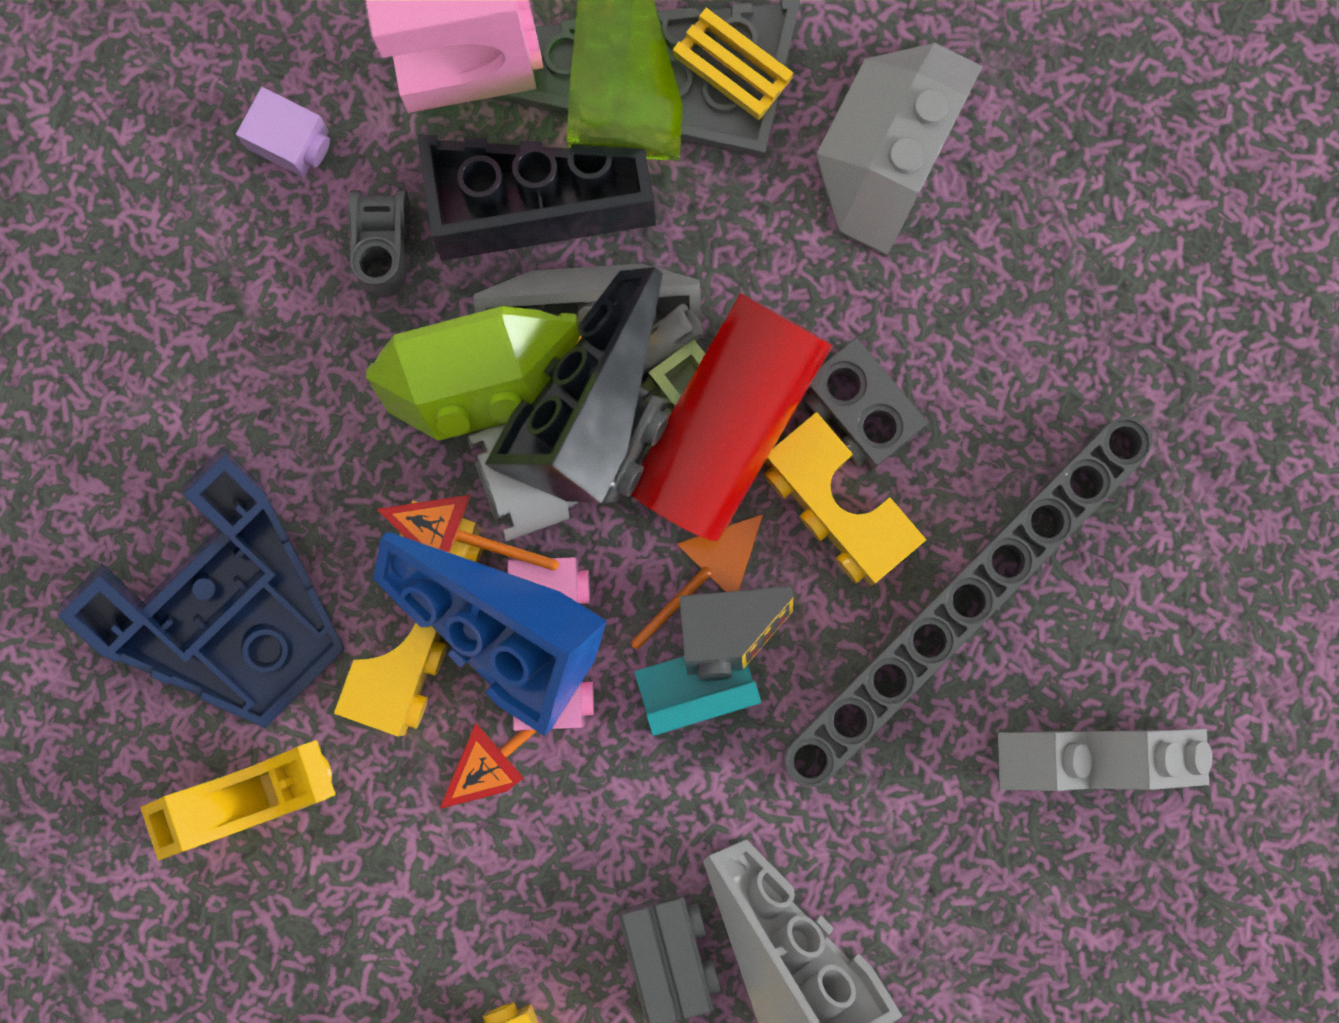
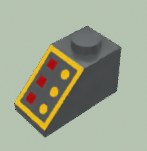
[680,586,793,681]

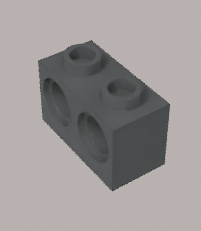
[802,337,928,472]

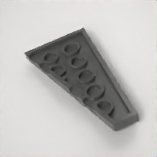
[492,0,800,158]

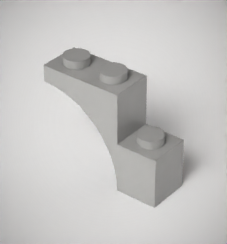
[998,729,1212,791]

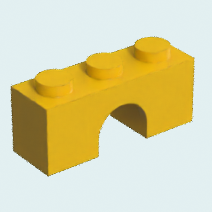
[763,412,926,586]

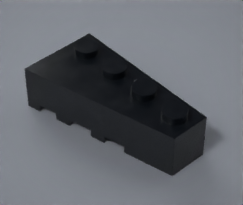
[417,134,656,261]

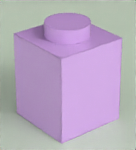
[236,87,330,178]

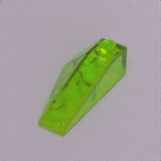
[567,0,683,161]

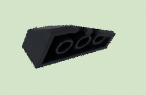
[485,267,663,503]

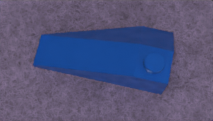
[373,532,607,736]

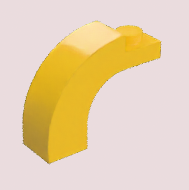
[140,740,336,861]

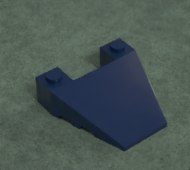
[58,447,345,728]

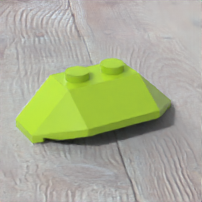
[366,306,580,441]

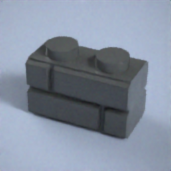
[618,893,721,1023]

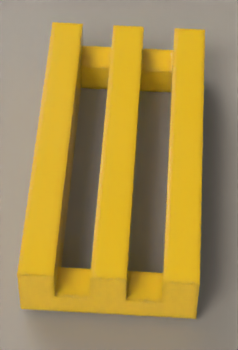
[673,8,793,120]

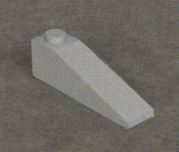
[703,839,903,1023]

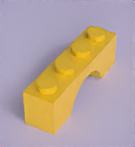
[334,500,484,737]

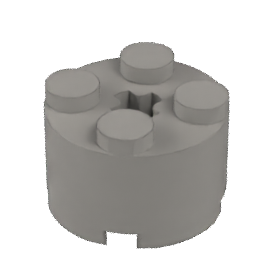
[467,423,578,542]

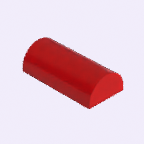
[631,293,833,541]

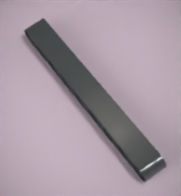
[782,417,1152,787]

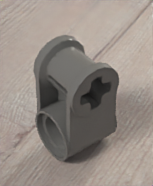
[348,190,410,298]

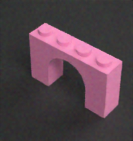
[366,0,544,113]

